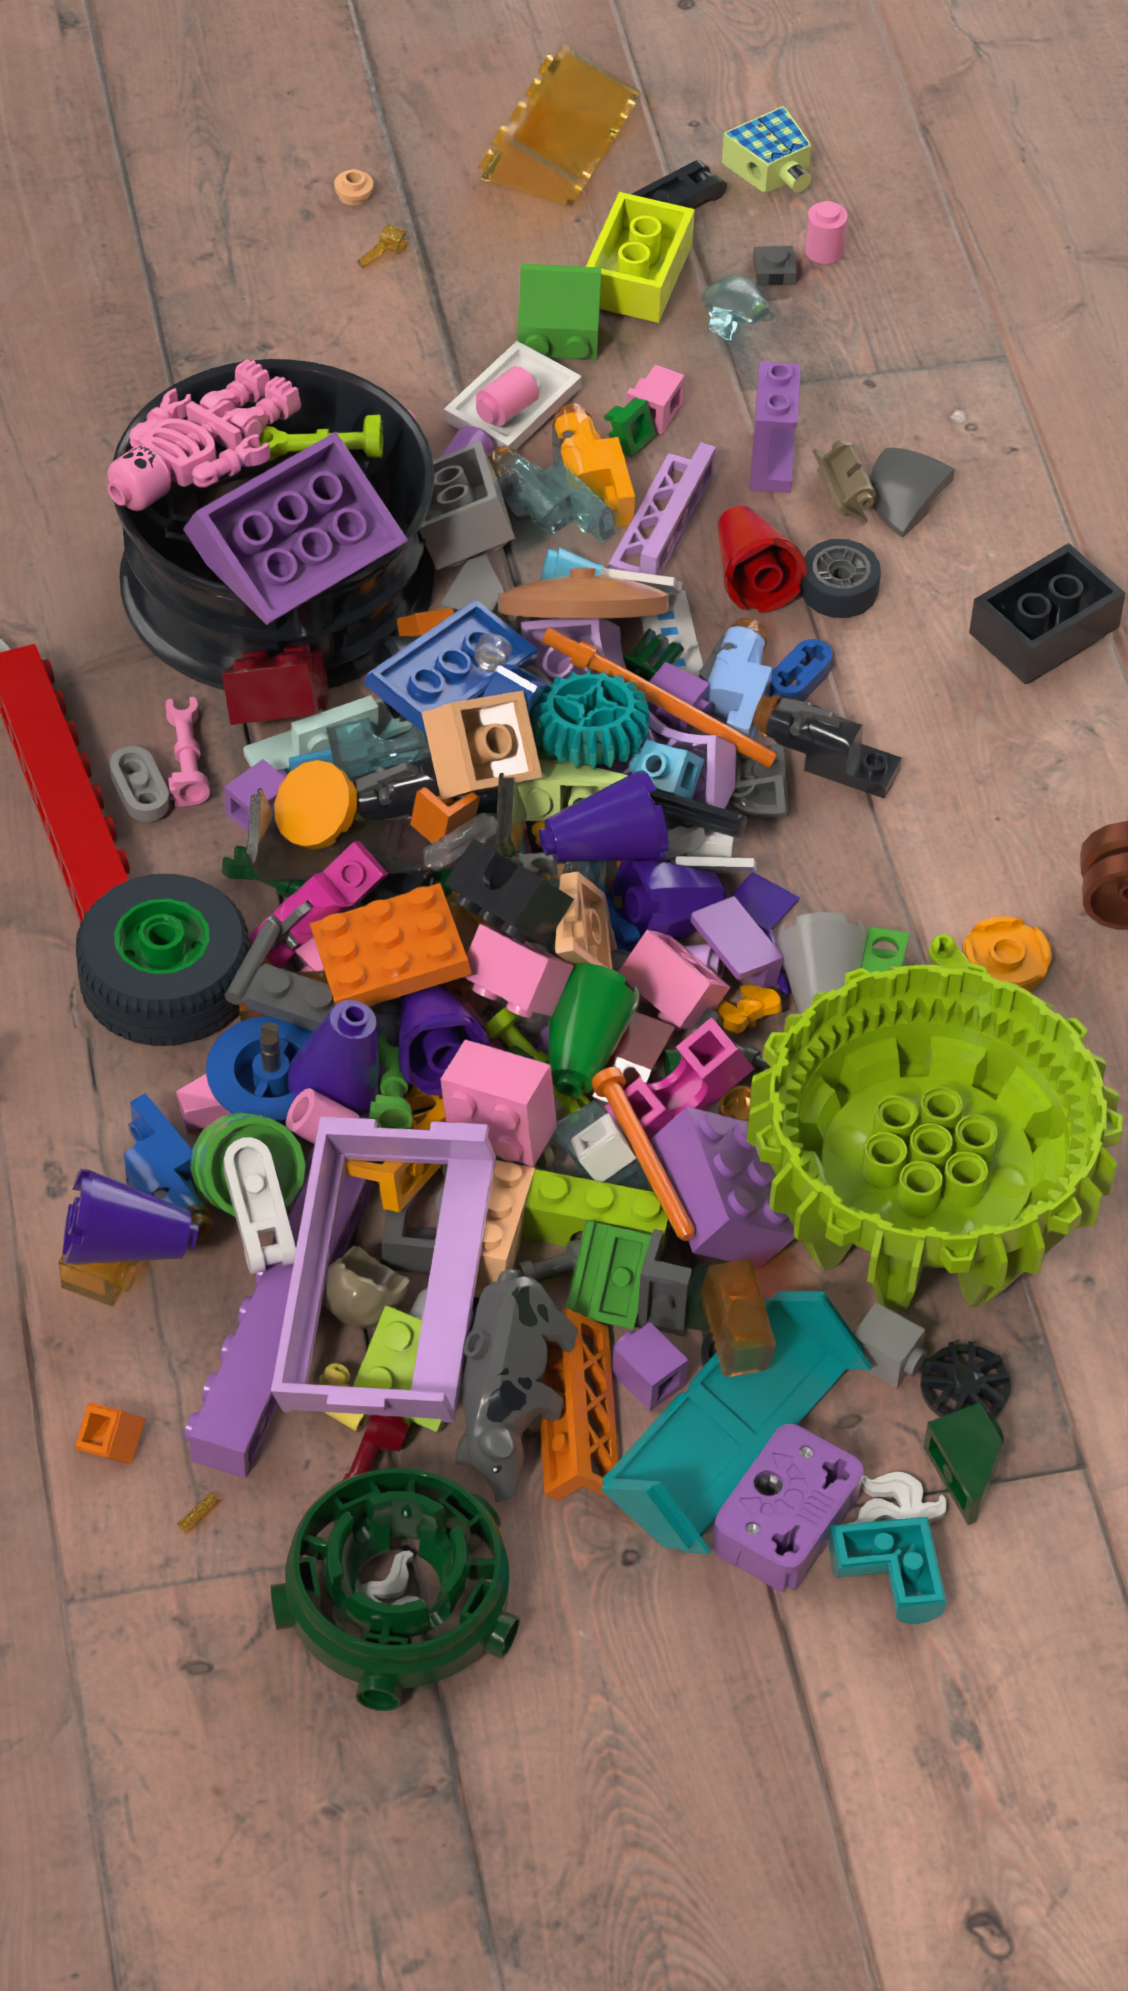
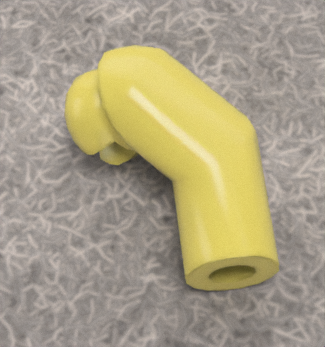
[318,1363,370,1433]

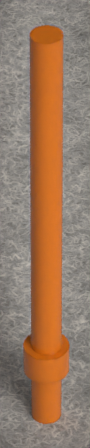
[541,626,777,768]

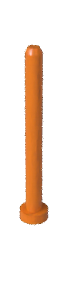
[591,1067,695,1241]

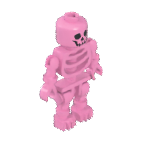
[107,359,301,511]

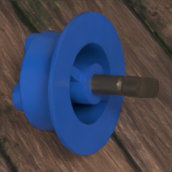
[206,1016,314,1134]

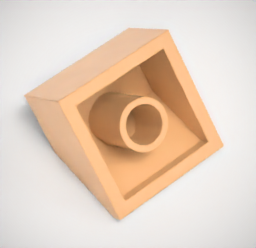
[422,691,543,800]

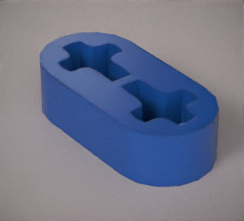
[770,639,832,704]

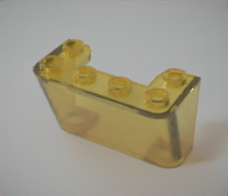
[478,44,642,207]

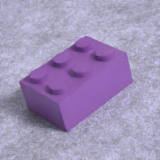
[651,1106,795,1269]

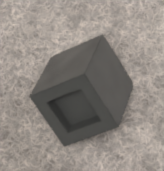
[381,1206,437,1274]

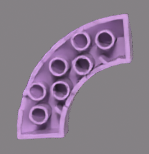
[521,618,736,809]

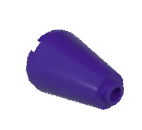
[539,770,669,863]
[398,984,491,1096]
[288,1000,380,1117]
[62,1168,198,1265]

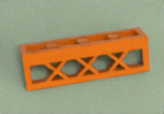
[540,1308,618,1501]

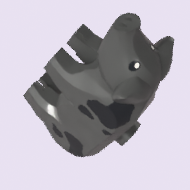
[455,1269,578,1502]

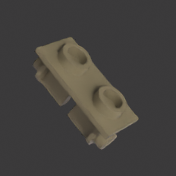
[813,439,876,523]

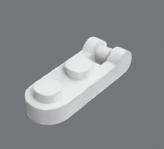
[223,1137,296,1274]

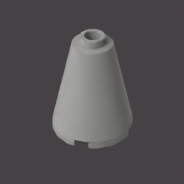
[776,912,867,1014]

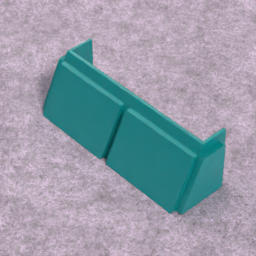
[600,1291,872,1555]

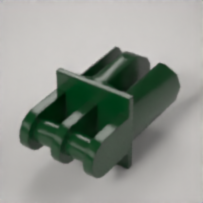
[622,628,684,682]

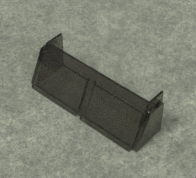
[246,772,527,882]

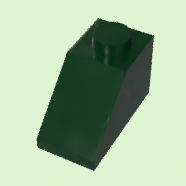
[923,1402,1004,1525]

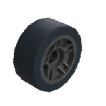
[800,539,881,618]

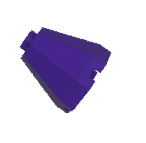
[613,860,727,949]

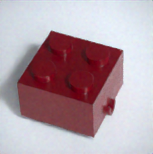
[222,644,330,725]

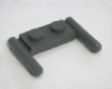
[225,921,369,1031]

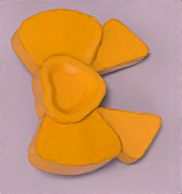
[714,985,782,1033]

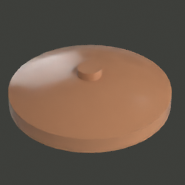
[498,567,669,618]

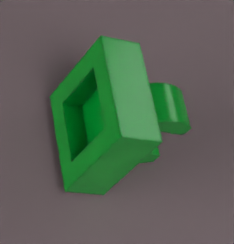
[604,398,657,457]

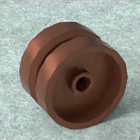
[1080,821,1128,930]

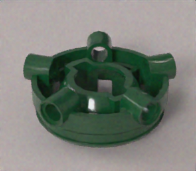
[270,1468,520,1711]

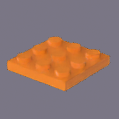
[309,883,472,1006]

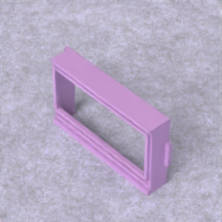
[271,1117,496,1422]

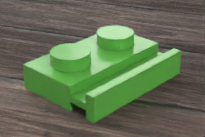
[566,1220,652,1329]

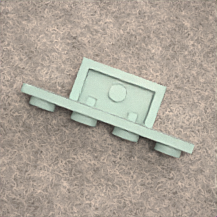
[243,695,416,773]

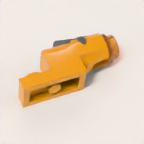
[552,404,635,527]

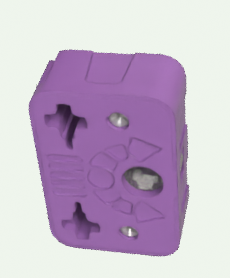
[713,1424,863,1592]

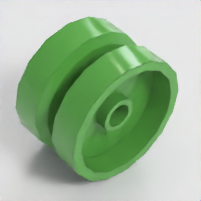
[190,1112,306,1217]

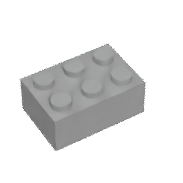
[419,441,515,570]

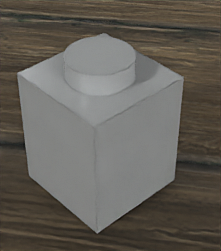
[853,1302,927,1389]

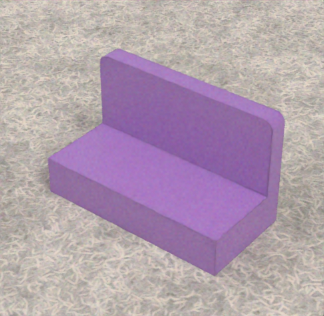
[690,896,784,989]

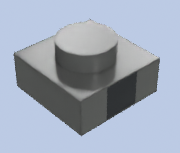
[753,246,796,286]

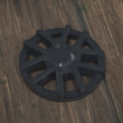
[920,1341,1011,1418]

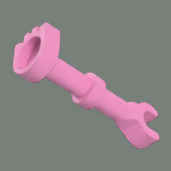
[165,697,210,807]

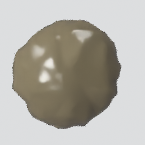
[322,1246,411,1329]

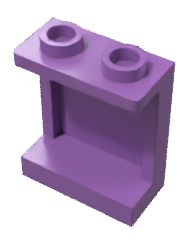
[750,361,801,493]

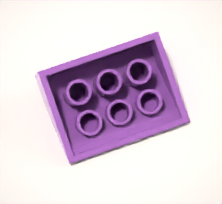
[183,432,408,625]

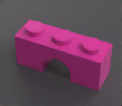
[604,1017,755,1151]

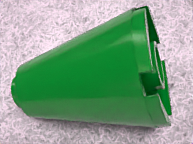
[548,963,640,1097]

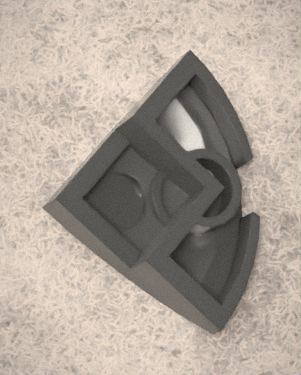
[870,448,955,537]
[728,744,789,818]

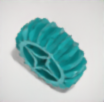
[531,669,650,770]

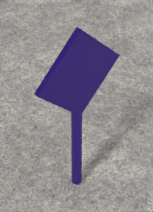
[727,872,800,995]

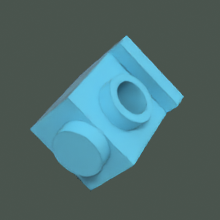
[629,739,705,799]

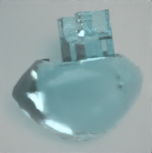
[701,274,770,341]

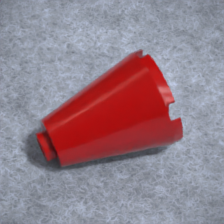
[717,505,807,613]

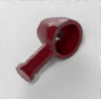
[343,1415,411,1480]

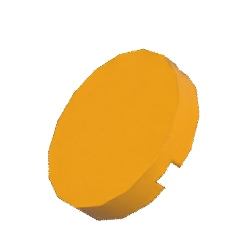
[274,760,357,850]
[962,916,1052,992]

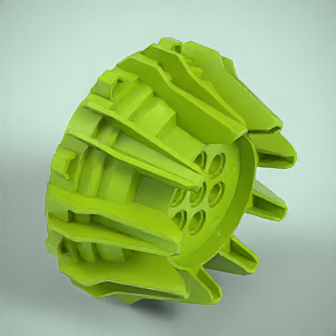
[747,963,1123,1311]

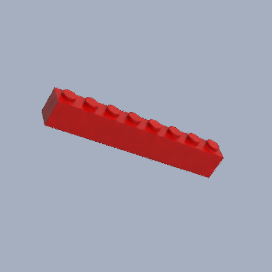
[0,644,130,924]

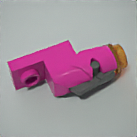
[249,841,388,969]

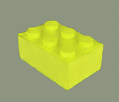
[586,192,695,323]

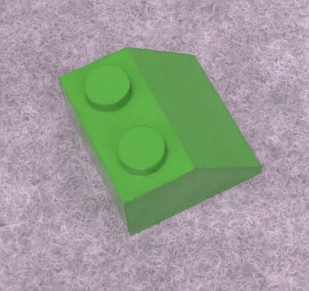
[517,263,602,360]

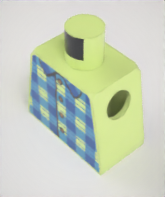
[722,106,812,193]

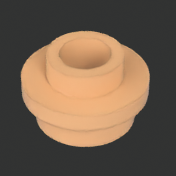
[334,169,373,206]

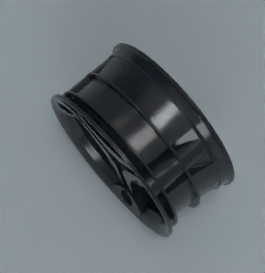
[113,359,434,690]

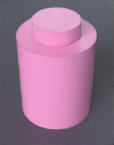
[805,201,847,264]
[476,366,539,427]
[286,1088,359,1144]

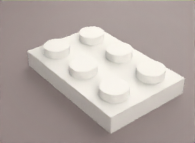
[443,341,582,457]

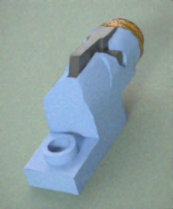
[699,618,772,740]

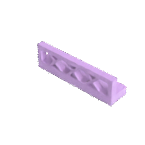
[608,442,716,576]

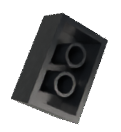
[969,543,1126,684]

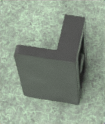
[637,1229,692,1336]

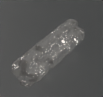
[422,813,498,871]

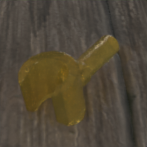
[357,225,408,268]

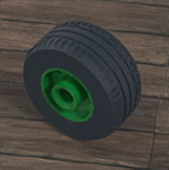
[76,874,250,1046]

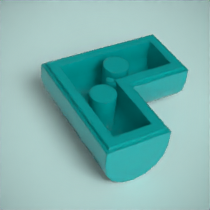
[829,1517,947,1624]

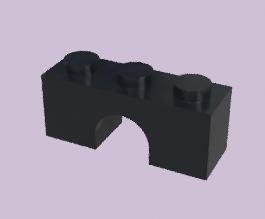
[444,838,574,946]

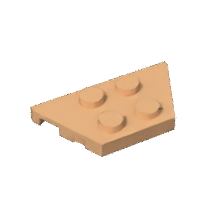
[555,871,617,969]

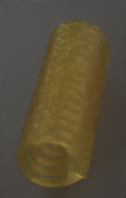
[177,1492,220,1534]

